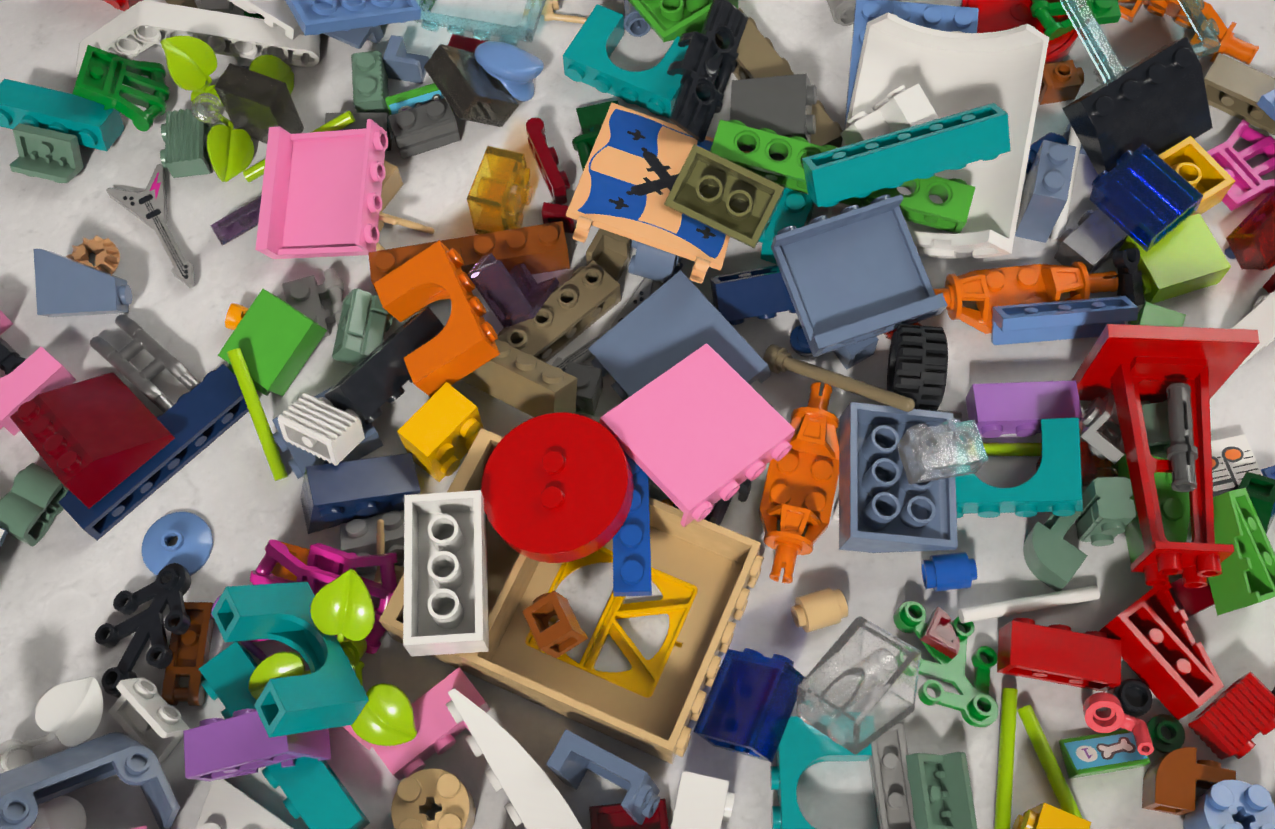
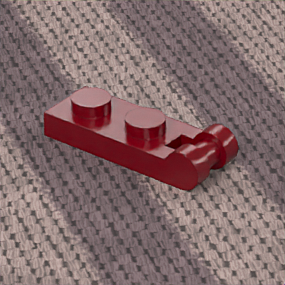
[526,118,570,205]

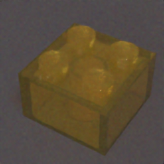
[467,146,533,234]

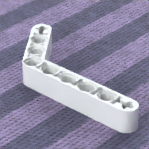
[76,0,320,74]

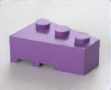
[183,709,331,781]

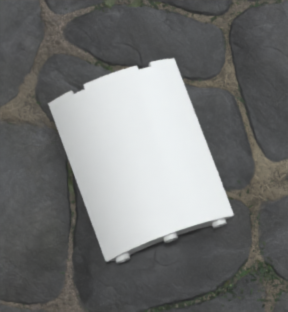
[827,12,1049,259]

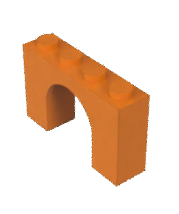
[373,240,500,397]

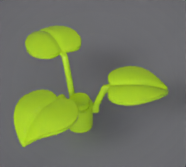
[160,36,294,182]
[249,569,417,746]

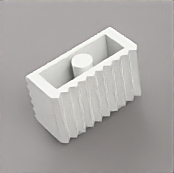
[277,393,365,466]

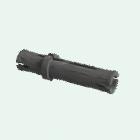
[1166,383,1199,492]

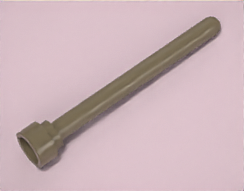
[763,344,915,412]

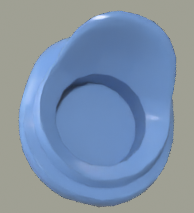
[474,41,544,101]

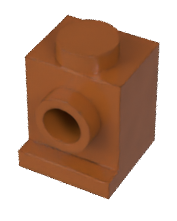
[1038,60,1084,105]
[522,591,588,659]

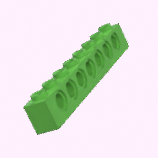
[710,119,975,234]

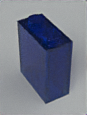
[1089,144,1203,252]
[693,648,806,762]

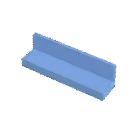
[991,296,1138,345]

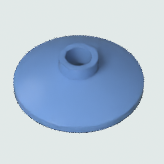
[142,512,213,576]

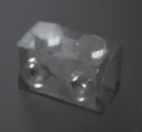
[897,419,988,484]

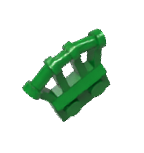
[1030,0,1121,40]
[72,45,170,132]

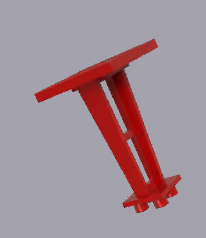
[1071,324,1260,588]

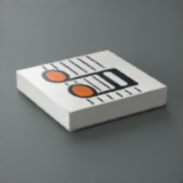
[1211,434,1263,497]

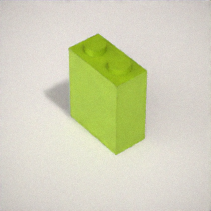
[1119,213,1231,304]

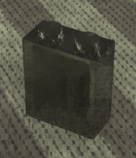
[424,44,519,127]
[214,63,304,144]

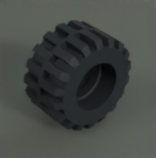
[887,324,948,411]

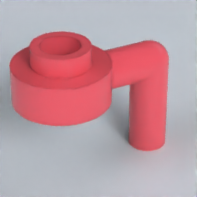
[1083,692,1154,755]

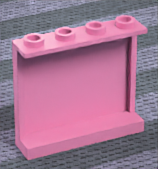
[255,119,388,259]
[599,343,795,527]

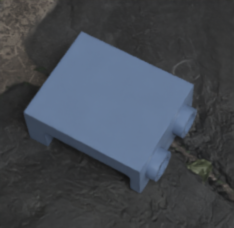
[546,729,660,825]

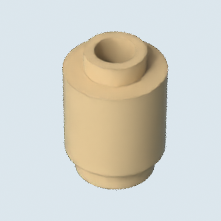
[791,588,848,633]

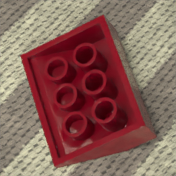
[10,372,175,509]

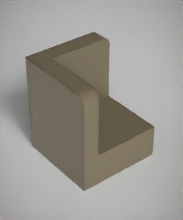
[586,228,630,282]

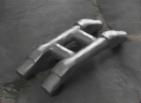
[90,314,201,413]

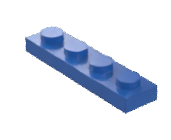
[613,450,652,597]

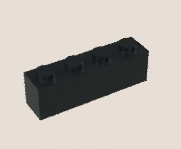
[324,307,445,425]

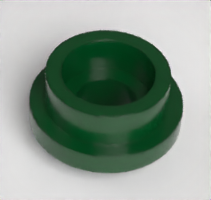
[1147,714,1185,753]

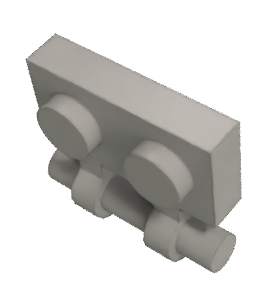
[282,269,344,337]

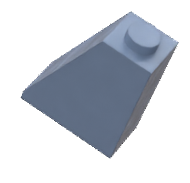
[33,249,132,317]

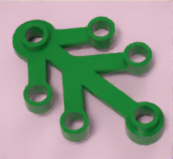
[893,601,999,728]

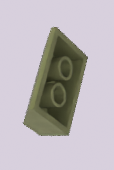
[664,144,785,248]

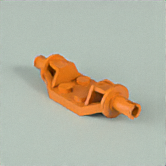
[1118,0,1259,65]
[933,261,1118,334]
[759,382,839,583]

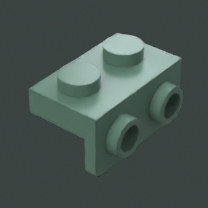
[10,123,84,183]
[906,752,977,829]

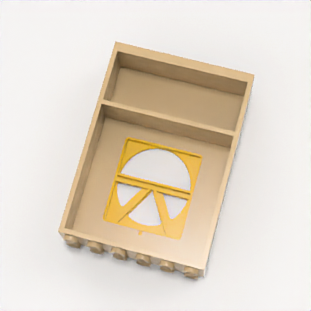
[379,428,764,764]

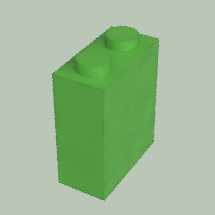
[218,289,327,396]

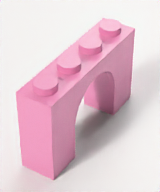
[0,310,76,436]

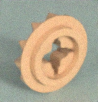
[66,235,120,275]

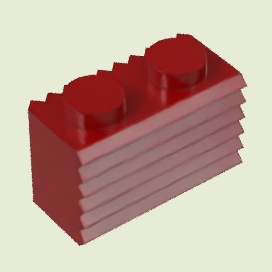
[1188,672,1275,760]

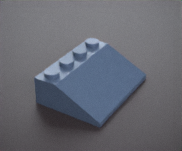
[839,402,958,553]

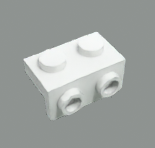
[108,677,190,763]

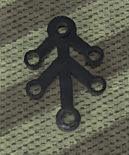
[95,563,191,698]

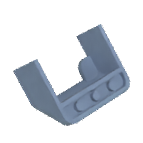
[0,732,180,829]

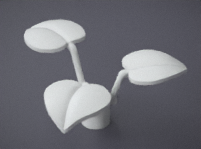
[0,676,103,829]

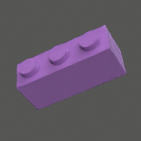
[966,380,1083,438]

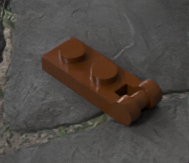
[161,602,215,706]

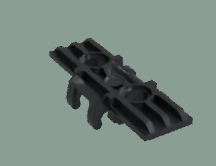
[667,0,749,143]

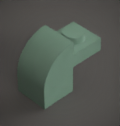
[1023,511,1088,592]

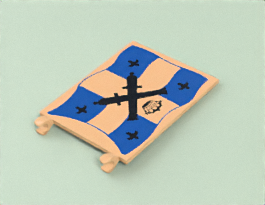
[566,102,750,284]

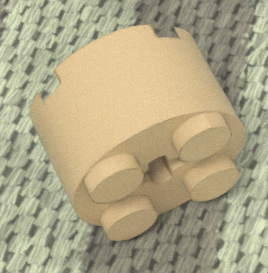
[391,768,476,829]

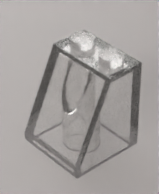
[796,616,921,755]

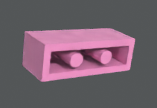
[370,667,490,781]

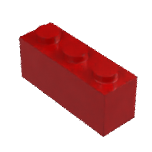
[997,618,1121,692]

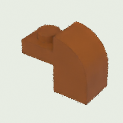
[1142,747,1236,816]

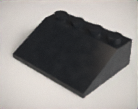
[1062,37,1213,192]

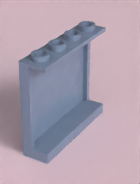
[771,194,948,358]
[588,270,771,401]

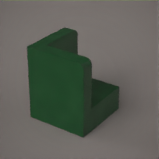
[1238,471,1275,534]

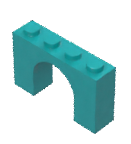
[563,4,689,118]
[954,418,1083,518]
[211,582,369,738]
[768,716,872,829]

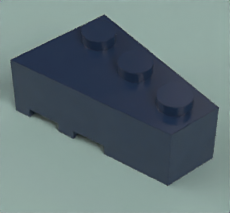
[300,453,420,534]

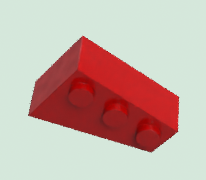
[1099,583,1224,720]

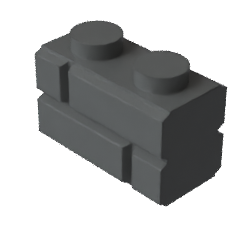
[387,97,460,159]

